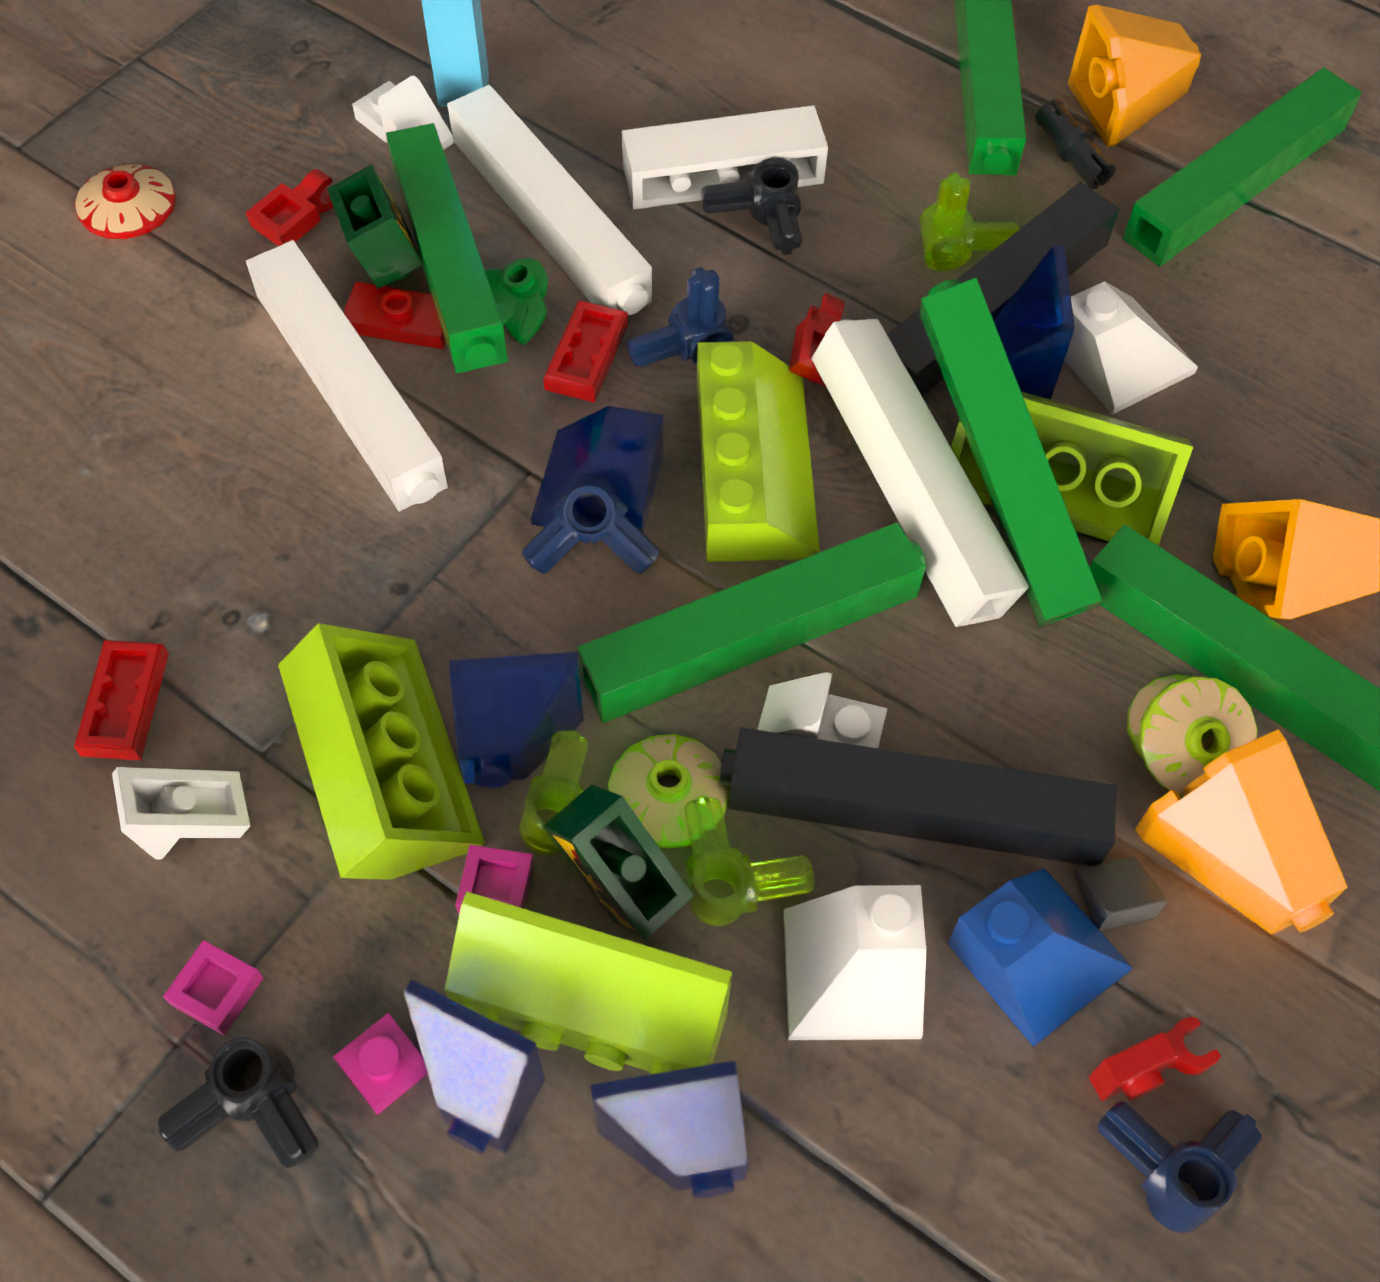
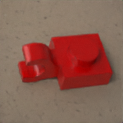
[245,169,334,246]
[789,293,844,388]
[1088,1017,1221,1102]

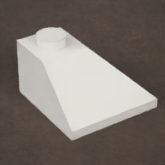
[1049,281,1198,415]
[783,885,926,1040]

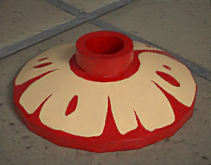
[74,164,176,239]

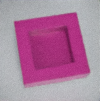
[455,845,534,914]
[163,940,264,1036]
[333,1013,432,1115]

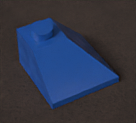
[947,869,1133,1047]

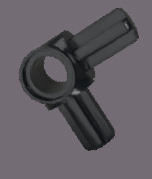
[701,158,802,255]
[158,1037,319,1169]

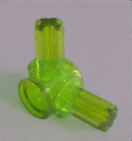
[919,172,1020,272]
[519,730,588,855]
[684,796,814,926]

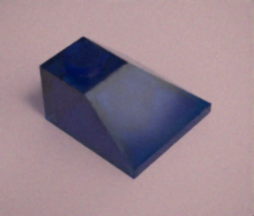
[994,245,1075,399]
[531,406,663,533]
[449,652,584,788]
[404,979,545,1154]
[591,1061,748,1198]

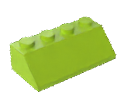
[697,341,820,562]
[951,392,1193,545]
[278,623,485,880]
[444,892,732,1091]

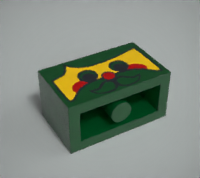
[327,164,423,289]
[543,784,693,940]

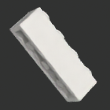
[622,105,828,210]

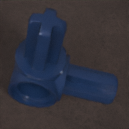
[627,266,735,367]
[522,475,660,574]
[1097,1101,1262,1233]

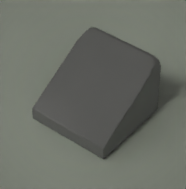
[1074,856,1167,931]

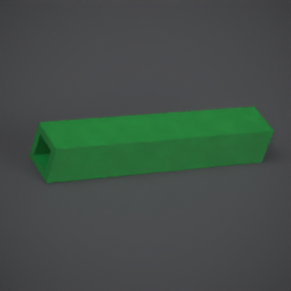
[954,0,1026,176]
[1122,67,1362,267]
[385,123,508,374]
[921,278,1102,628]
[577,522,926,723]
[1090,524,1380,791]

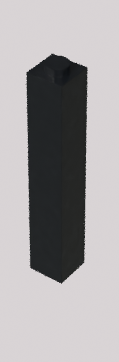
[887,182,1120,397]
[719,727,1117,866]

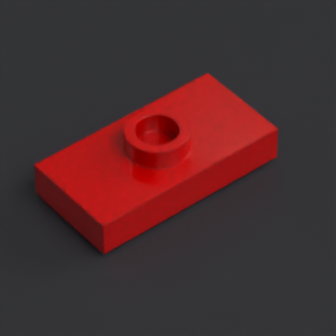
[343,281,446,349]
[543,300,628,403]
[74,640,169,760]

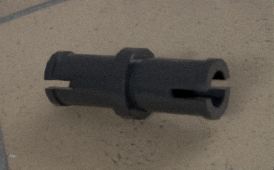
[1035,99,1116,189]

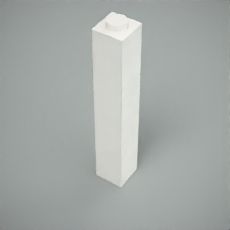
[447,84,652,315]
[246,240,448,512]
[811,319,1029,627]

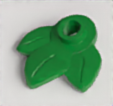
[485,258,548,345]

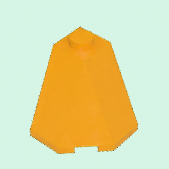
[1067,4,1202,147]
[1213,499,1380,620]
[1135,729,1347,935]

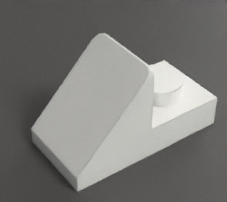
[352,75,454,150]
[757,672,887,748]
[112,767,250,859]

